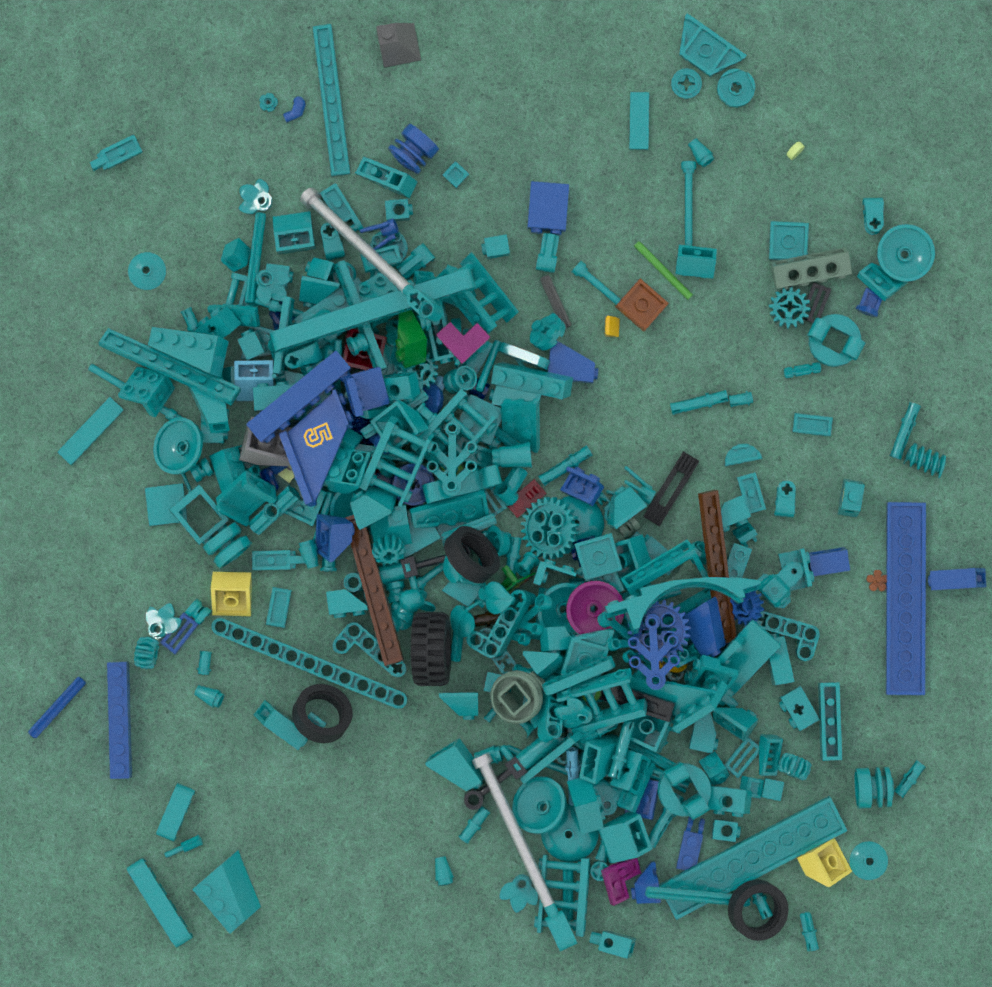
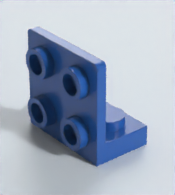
[343,367,389,417]

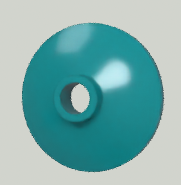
[128,252,166,290]
[849,841,888,880]

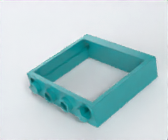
[621,539,710,634]

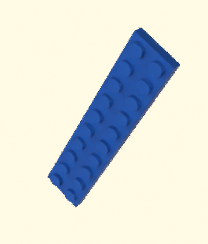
[886,502,926,695]

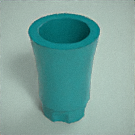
[492,441,532,468]

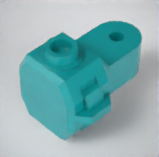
[757,562,804,609]

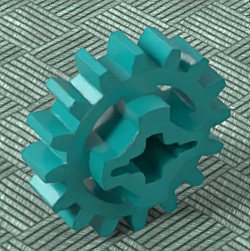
[769,287,811,329]
[397,353,438,391]

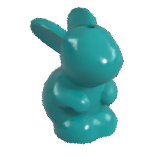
[390,589,436,633]

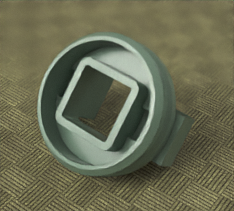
[490,670,546,724]

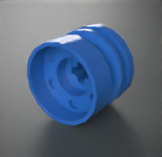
[388,123,439,174]

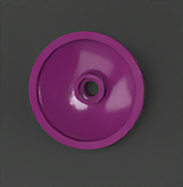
[566,581,624,634]

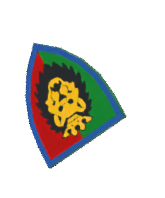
[500,565,536,594]

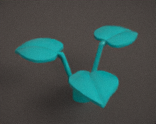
[443,556,515,638]

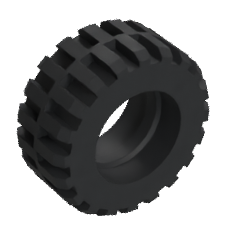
[411,612,451,686]

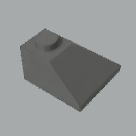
[376,23,421,68]

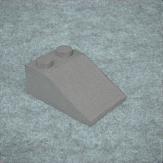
[239,417,292,466]

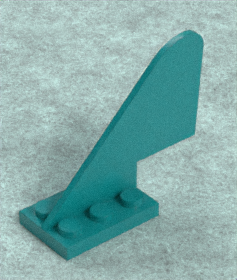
[609,673,728,733]

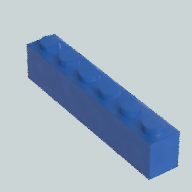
[246,351,352,443]
[107,662,132,779]

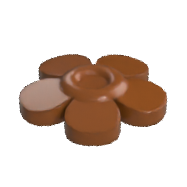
[866,570,886,591]

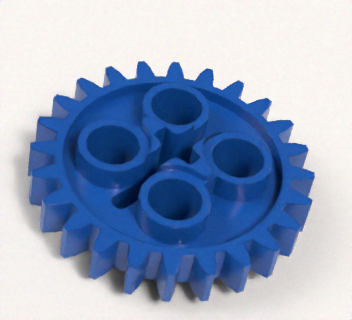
[627,600,691,663]

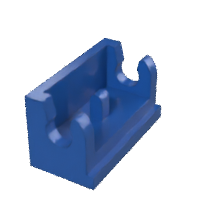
[809,547,850,576]

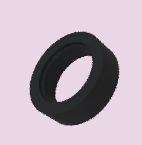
[444,526,500,584]
[292,684,353,743]
[728,879,789,941]

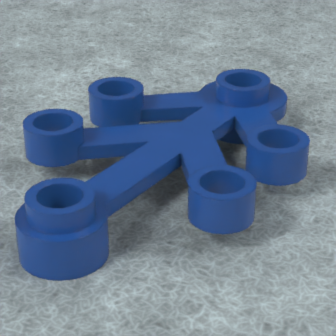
[628,613,680,690]

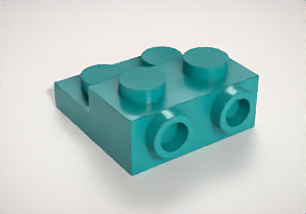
[684,655,738,699]

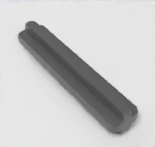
[540,275,571,329]

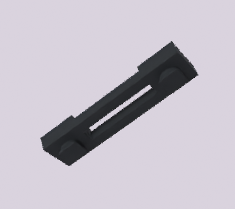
[643,451,699,527]

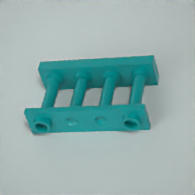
[435,252,519,334]
[410,389,497,476]
[360,415,435,507]
[556,668,647,734]
[534,854,591,937]

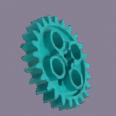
[521,497,580,559]

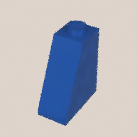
[548,340,598,384]
[928,568,987,590]
[683,597,726,657]

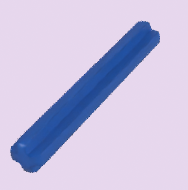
[28,677,86,738]

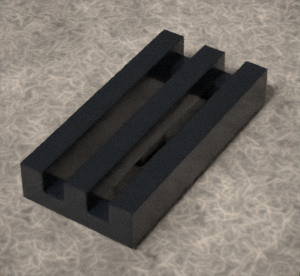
[803,282,831,323]

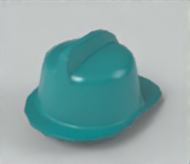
[478,525,511,566]

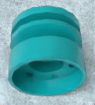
[854,767,894,809]

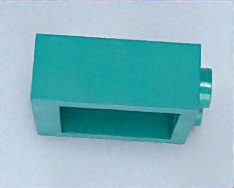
[168,485,229,545]

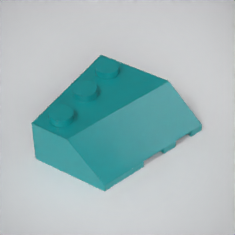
[192,850,261,933]

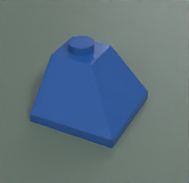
[315,514,355,562]

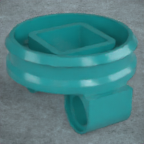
[807,314,866,367]
[658,761,711,820]

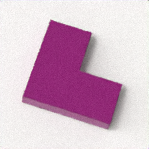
[436,322,490,364]
[601,858,641,906]

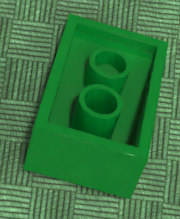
[395,310,427,368]

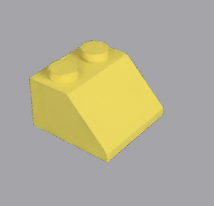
[211,572,252,616]

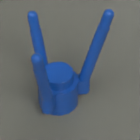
[360,219,399,250]

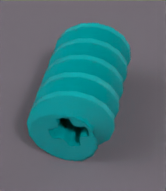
[903,443,946,479]

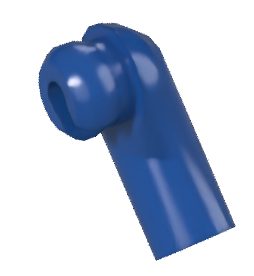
[283,96,306,123]

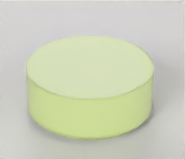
[787,142,805,160]

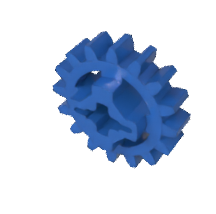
[730,591,764,625]

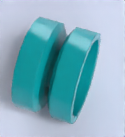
[203,522,253,569]

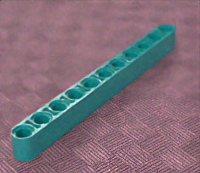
[270,269,476,352]
[211,618,408,709]

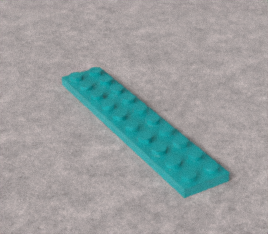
[659,796,847,920]

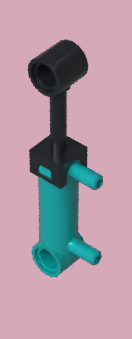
[343,544,472,605]
[464,726,572,810]

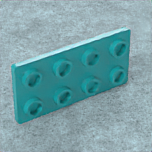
[716,620,781,696]

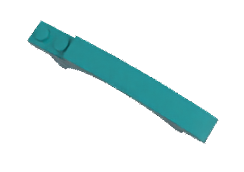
[604,577,761,635]

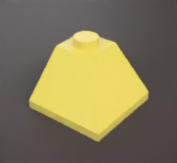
[797,838,852,887]

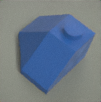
[631,861,661,904]

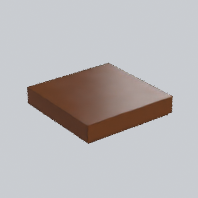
[615,278,669,332]

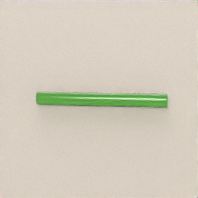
[634,241,693,300]

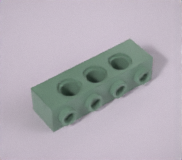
[770,247,852,290]

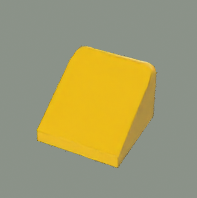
[605,316,620,337]

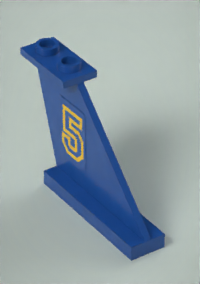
[279,389,354,507]

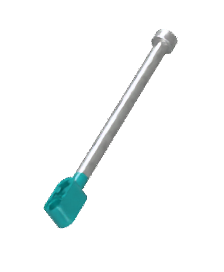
[300,188,443,322]
[472,752,578,952]

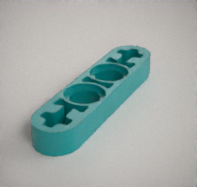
[542,656,615,695]

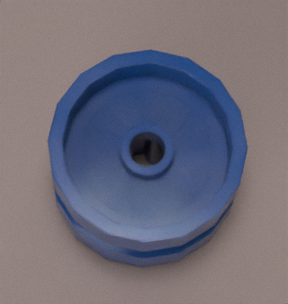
[390,463,435,506]

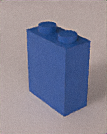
[527,181,569,235]

